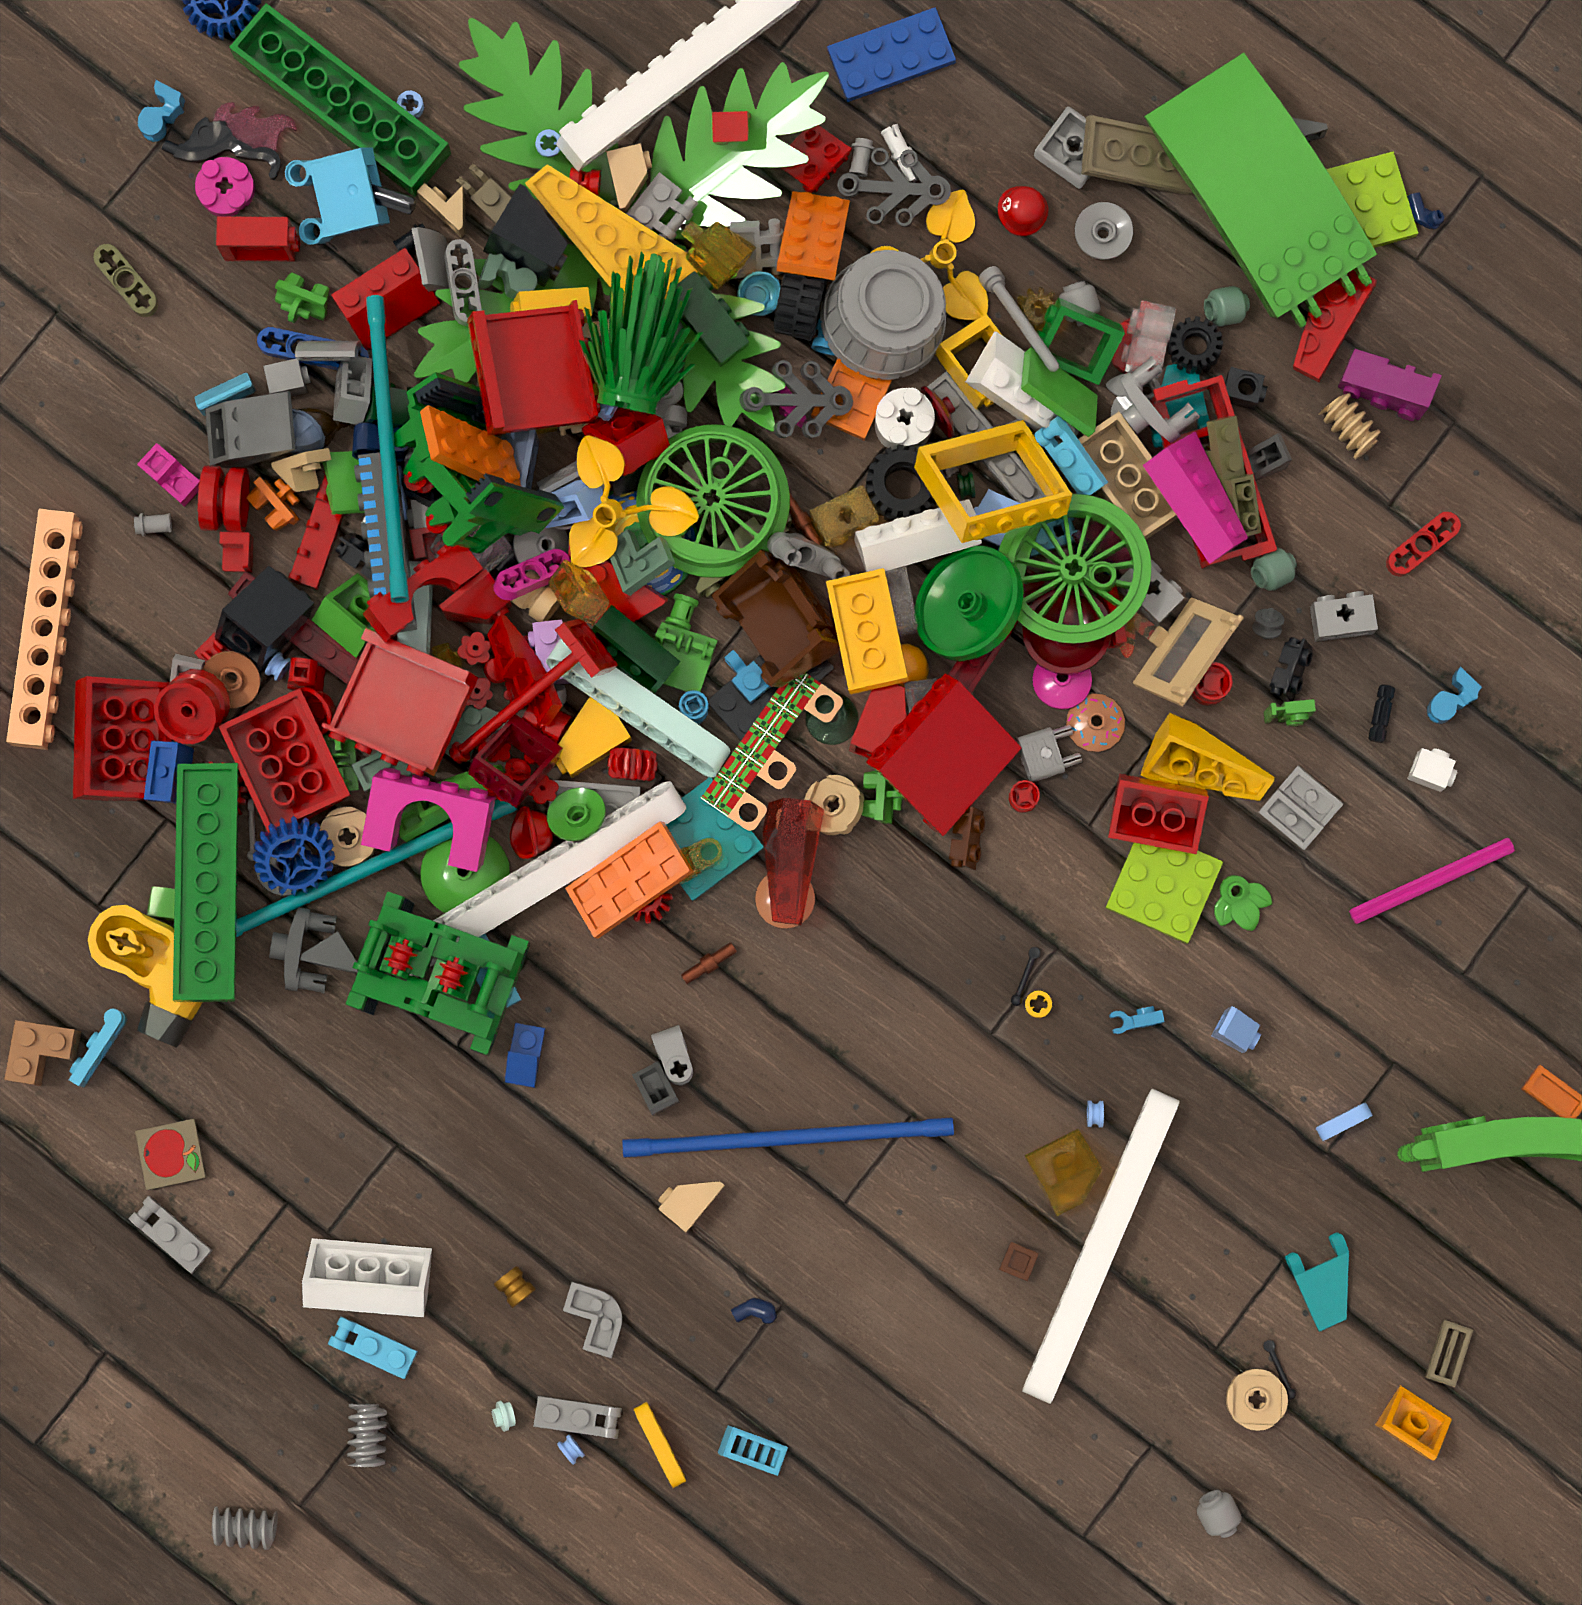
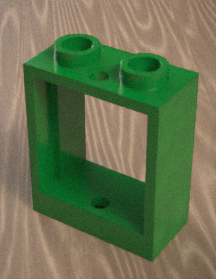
[1031,297,1125,385]

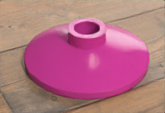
[1033,664,1092,709]

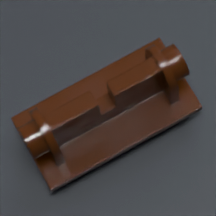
[949,807,985,870]

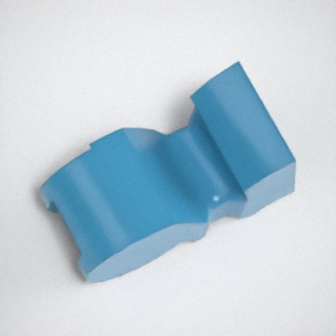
[138,80,185,142]
[1427,667,1482,724]

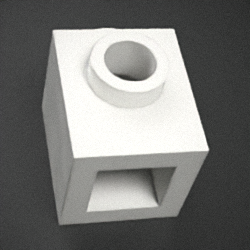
[1407,748,1457,792]

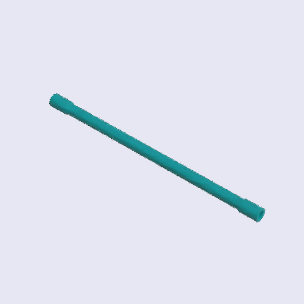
[366,295,409,603]
[236,799,517,938]

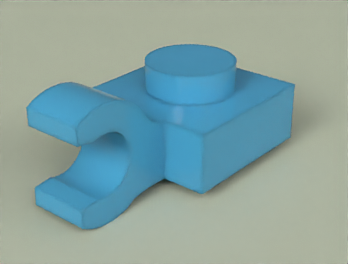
[724,650,771,704]
[1109,1006,1165,1034]

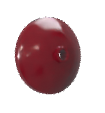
[1022,587,1112,675]

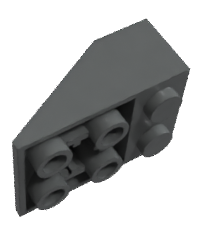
[205,391,296,469]

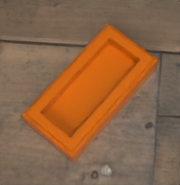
[1521,1065,1582,1119]

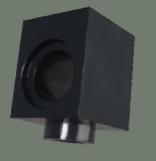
[1225,367,1268,410]

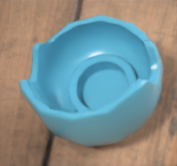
[737,271,781,316]

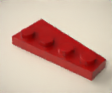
[1293,269,1377,382]

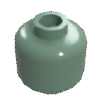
[1204,286,1250,327]
[1251,547,1297,591]

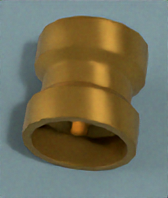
[494,1266,536,1308]

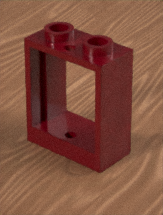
[468,714,563,808]

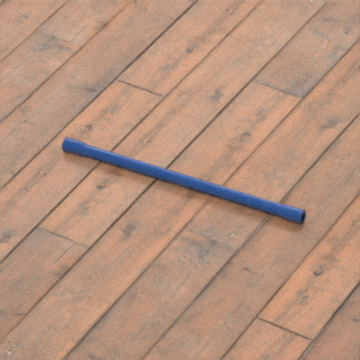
[622,1117,954,1158]

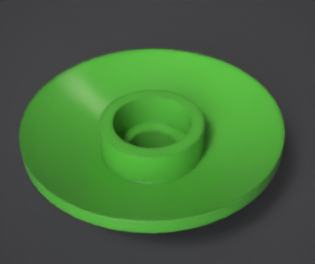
[547,788,606,841]

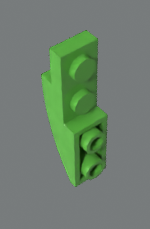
[399,764,505,842]

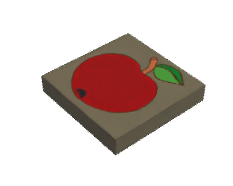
[135,1119,207,1190]

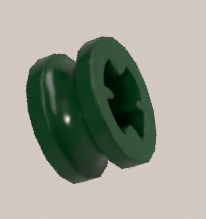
[957,472,975,500]

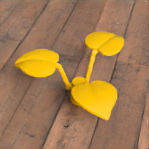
[870,190,988,321]
[569,435,699,567]

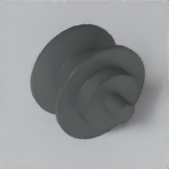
[1252,608,1284,639]

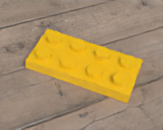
[826,568,909,694]

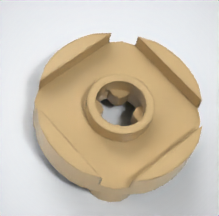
[804,775,864,835]
[320,807,375,867]
[1226,1369,1288,1431]

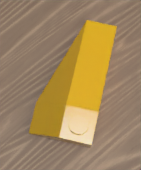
[1141,713,1275,801]

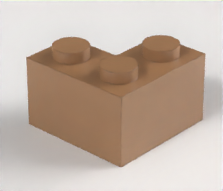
[4,1020,81,1086]

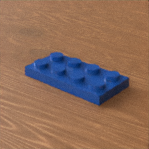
[827,7,956,102]

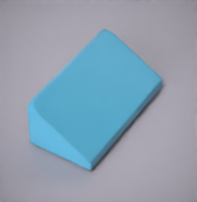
[194,373,256,416]

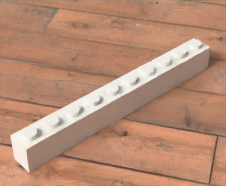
[556,0,801,172]

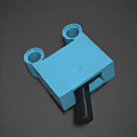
[285,147,416,245]

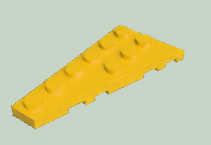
[525,164,706,299]

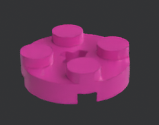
[195,157,255,217]

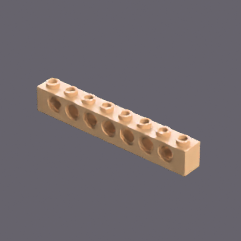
[6,509,83,750]

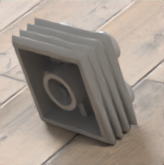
[1034,107,1090,189]

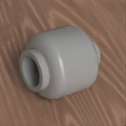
[1059,280,1101,326]
[1196,1490,1242,1538]

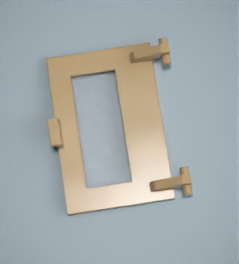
[1133,597,1244,707]

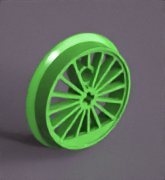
[636,425,790,577]
[999,494,1151,643]

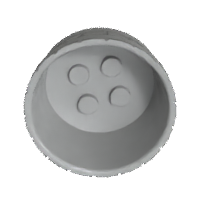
[820,250,946,380]

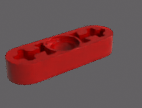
[1386,512,1461,577]

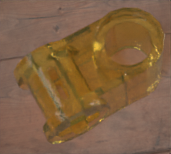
[677,838,724,885]

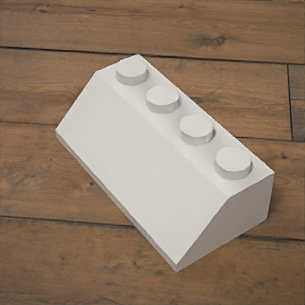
[965,332,1078,444]
[854,499,982,572]
[302,1238,432,1317]

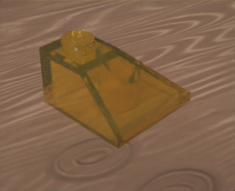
[1025,1129,1103,1216]

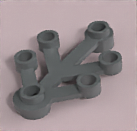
[838,148,951,227]
[739,360,853,439]

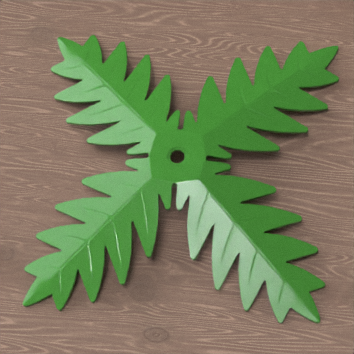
[414,18,829,432]

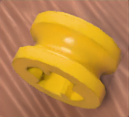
[1025,991,1052,1018]

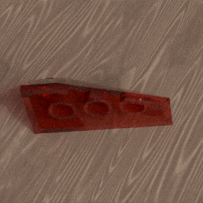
[762,798,824,925]

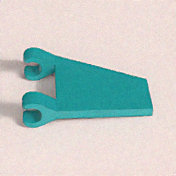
[1150,364,1210,448]
[1285,1233,1349,1332]

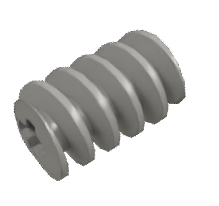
[347,1404,387,1467]
[211,1506,278,1550]

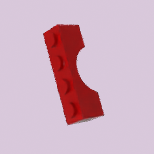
[363,545,484,643]

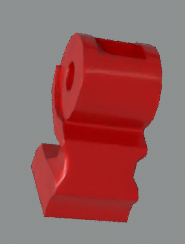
[287,657,326,691]

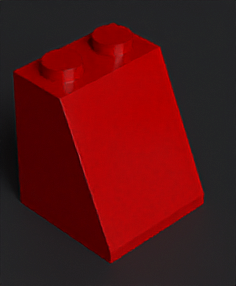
[849,683,906,759]

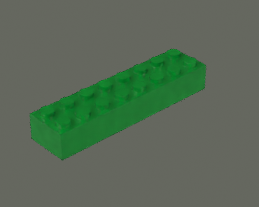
[229,3,451,197]

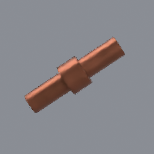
[789,493,823,545]
[681,942,737,984]

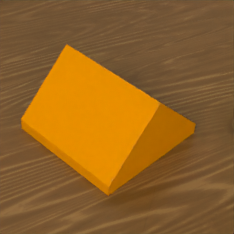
[1375,1385,1452,1461]

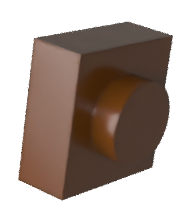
[999,1242,1039,1281]

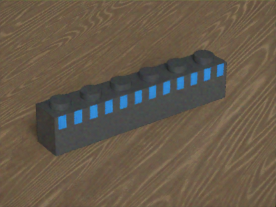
[354,452,417,632]

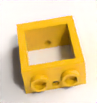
[935,314,1003,410]

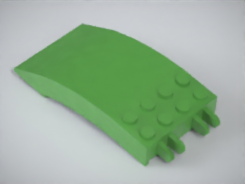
[1144,53,1377,328]
[1396,1116,1582,1172]

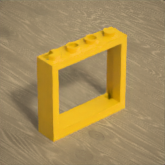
[914,420,1072,543]

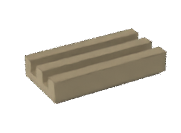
[1425,1320,1473,1388]

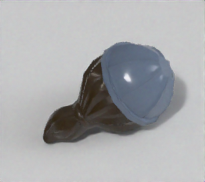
[290,408,351,455]

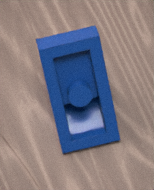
[505,1023,546,1088]

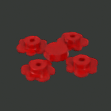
[457,632,536,710]
[478,733,559,804]

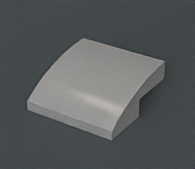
[412,227,449,292]
[295,341,361,361]
[1259,765,1344,850]

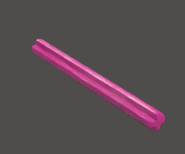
[1349,838,1515,924]

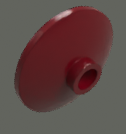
[920,386,955,438]

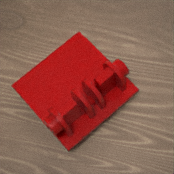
[781,125,852,193]

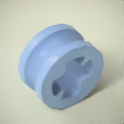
[397,90,424,118]
[535,129,560,157]
[265,652,291,682]
[1087,1101,1104,1128]
[557,1434,585,1465]

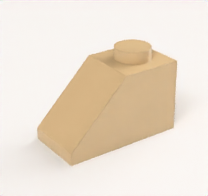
[606,143,652,213]
[658,1181,725,1232]

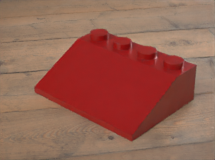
[73,676,172,801]
[218,688,351,833]

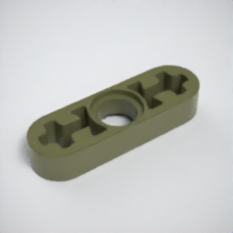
[93,244,158,317]

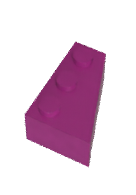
[1338,349,1442,421]

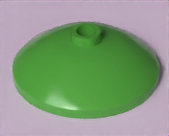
[421,836,510,913]

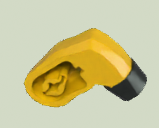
[88,905,203,1048]

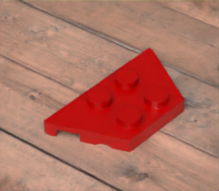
[564,545,668,623]

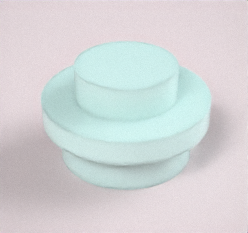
[492,1401,516,1432]

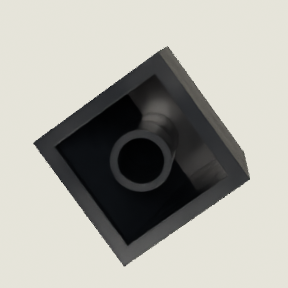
[483,184,568,287]
[214,566,314,674]

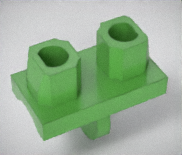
[275,272,329,323]
[862,771,905,824]

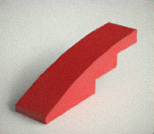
[487,614,563,726]

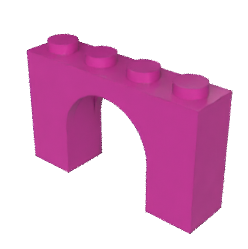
[361,768,496,872]

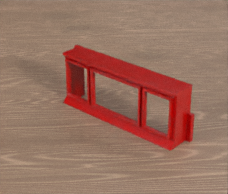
[1149,375,1277,569]

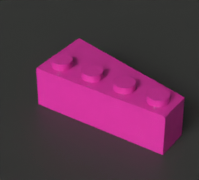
[1143,432,1248,564]

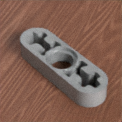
[444,239,482,326]

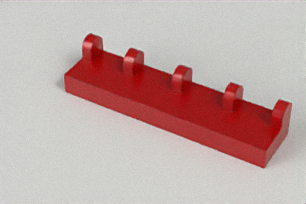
[288,472,344,590]

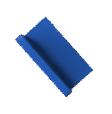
[144,741,194,804]

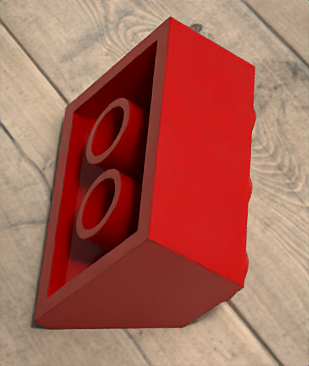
[331,248,440,351]
[1108,773,1209,854]

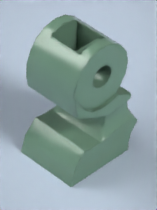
[478,254,537,299]

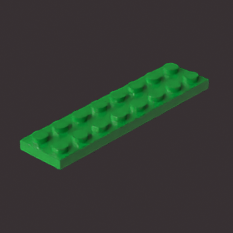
[173,763,239,1002]

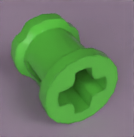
[665,593,699,631]

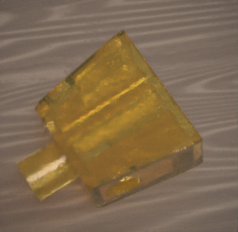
[681,221,756,290]

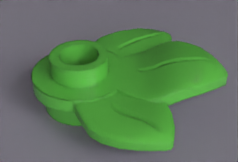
[1214,875,1272,931]

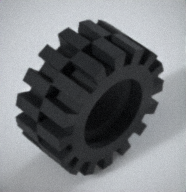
[1168,316,1223,374]

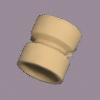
[510,570,565,622]

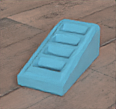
[718,1425,788,1476]

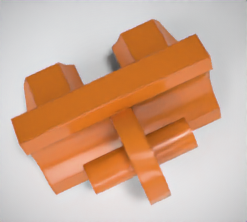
[246,477,300,531]

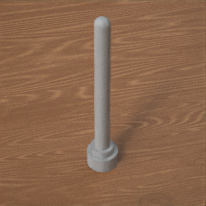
[979,266,1059,372]

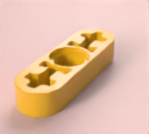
[633,1402,687,1488]

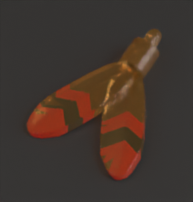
[1119,593,1157,658]

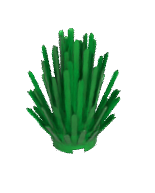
[579,251,703,414]

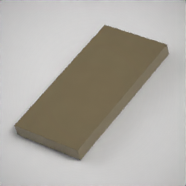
[1081,115,1192,195]

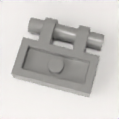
[626,172,699,242]
[730,218,784,279]

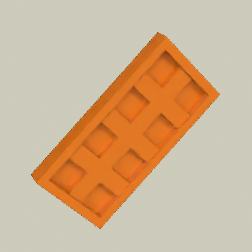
[776,191,850,280]
[811,358,893,441]
[420,405,521,486]
[565,821,694,939]

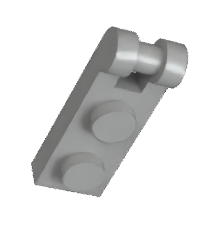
[128,1195,213,1274]
[533,1396,622,1439]

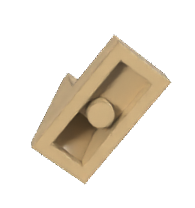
[417,183,465,238]
[271,448,331,492]

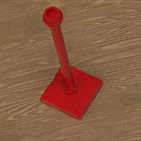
[449,618,618,764]

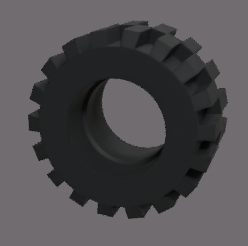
[774,273,827,341]
[866,445,936,522]

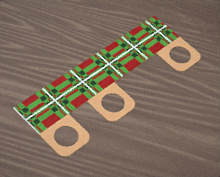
[701,673,843,831]

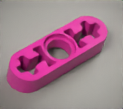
[494,549,571,600]

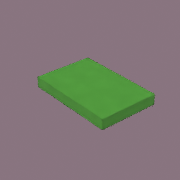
[1021,347,1098,437]

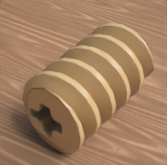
[1318,393,1381,460]

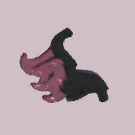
[162,102,297,180]

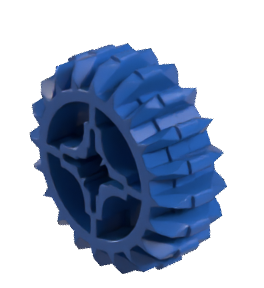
[182,0,261,40]
[253,815,335,897]

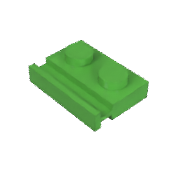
[1263,699,1316,726]

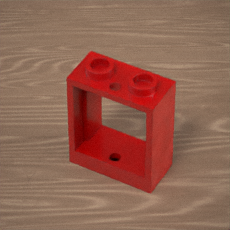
[216,216,300,262]

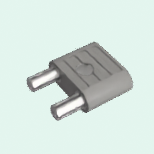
[1016,725,1082,782]

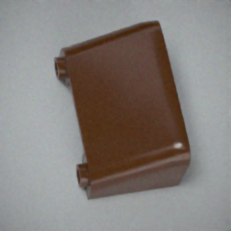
[711,549,840,688]

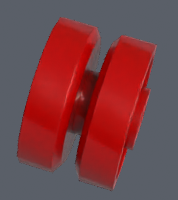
[198,465,250,532]
[154,669,230,744]

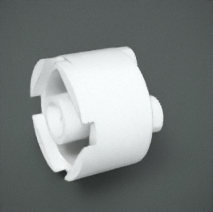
[875,388,935,451]

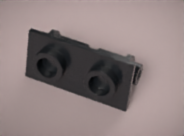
[335,533,372,580]
[1269,637,1313,701]

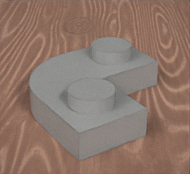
[563,1282,622,1358]

